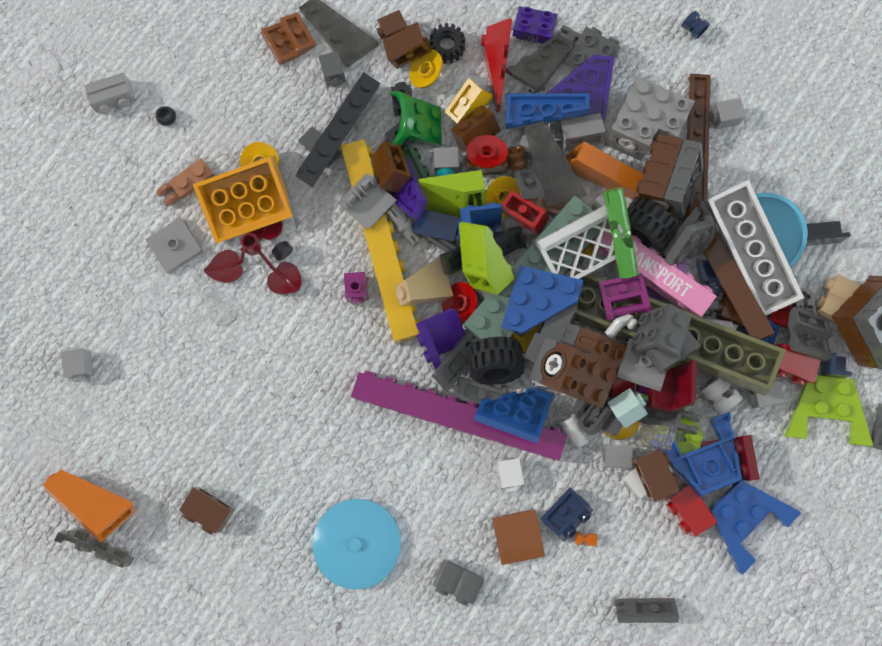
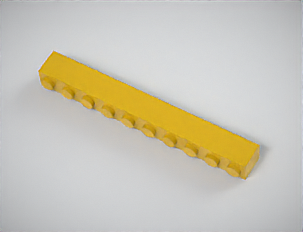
[341,139,420,344]

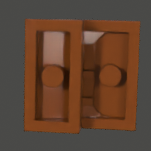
[261,12,316,65]
[492,509,545,565]

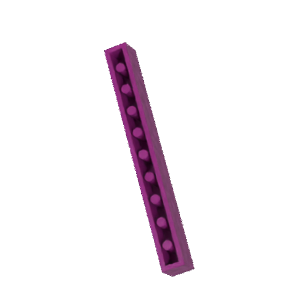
[351,370,567,461]

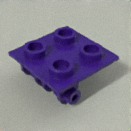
[512,6,558,45]

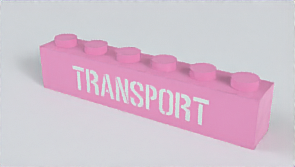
[592,221,717,317]

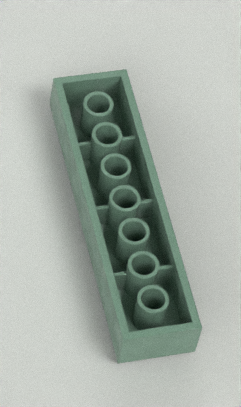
[464,195,607,340]

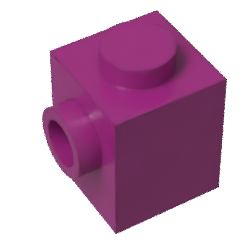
[344,271,369,305]

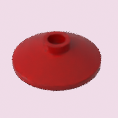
[466,135,508,169]
[442,282,478,324]

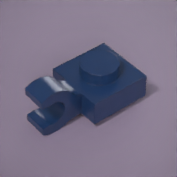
[696,260,722,296]

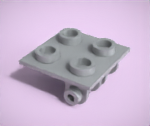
[337,173,397,230]

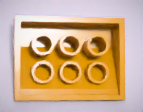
[192,156,293,243]

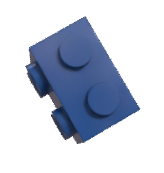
[457,203,503,243]

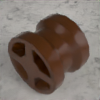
[507,145,528,170]

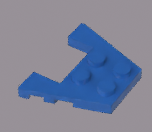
[652,412,742,497]
[709,480,801,575]

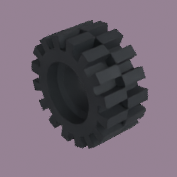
[429,23,465,64]

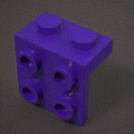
[416,308,467,370]

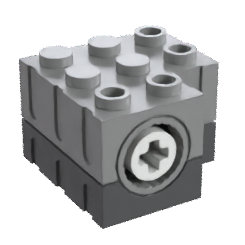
[604,76,695,161]

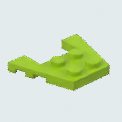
[784,375,873,447]

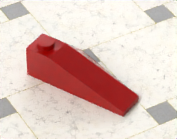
[481,19,512,113]

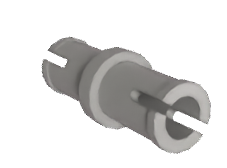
[386,204,422,246]

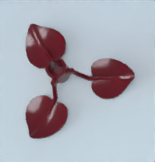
[204,221,302,295]

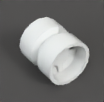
[700,377,743,415]

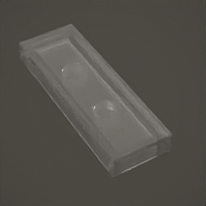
[633,424,677,451]

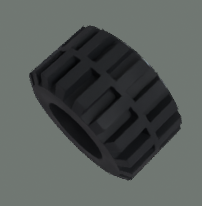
[627,198,678,252]
[468,336,524,385]

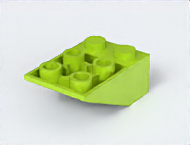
[419,170,486,218]
[459,222,515,295]

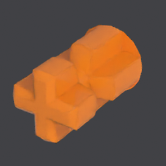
[575,532,597,547]

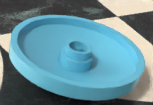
[718,193,808,268]
[313,499,401,589]

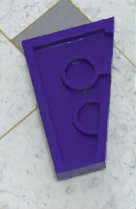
[386,157,428,220]

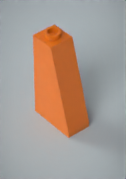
[565,141,644,199]
[43,470,135,543]

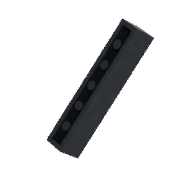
[296,72,381,187]

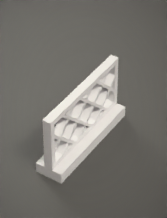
[534,205,637,279]

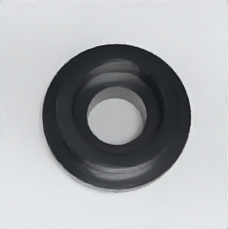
[156,106,176,126]

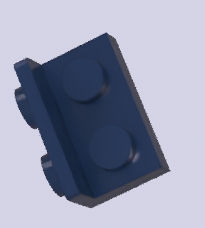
[541,487,593,542]

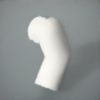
[605,314,638,339]

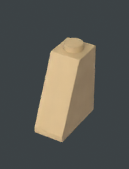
[395,256,453,307]

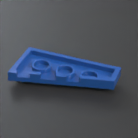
[506,93,590,129]

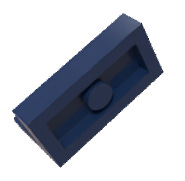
[413,210,459,242]

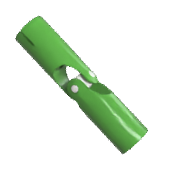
[603,187,639,278]

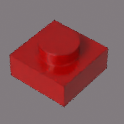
[769,305,798,329]

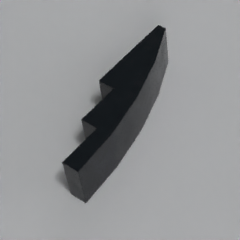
[439,226,526,276]

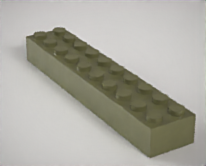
[574,271,786,396]

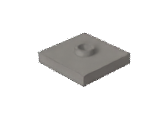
[145,217,204,274]
[616,339,667,391]

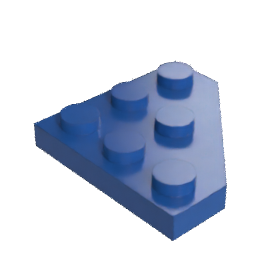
[501,265,584,334]
[474,387,554,443]

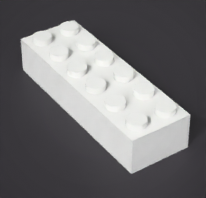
[704,180,804,315]

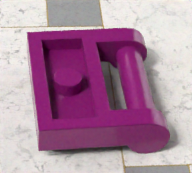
[598,273,651,321]

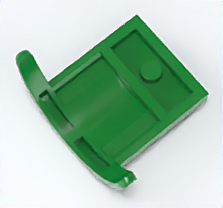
[389,91,442,148]

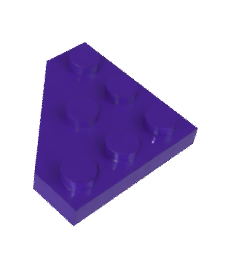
[547,55,615,120]

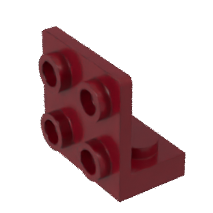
[648,359,698,413]
[701,435,760,481]

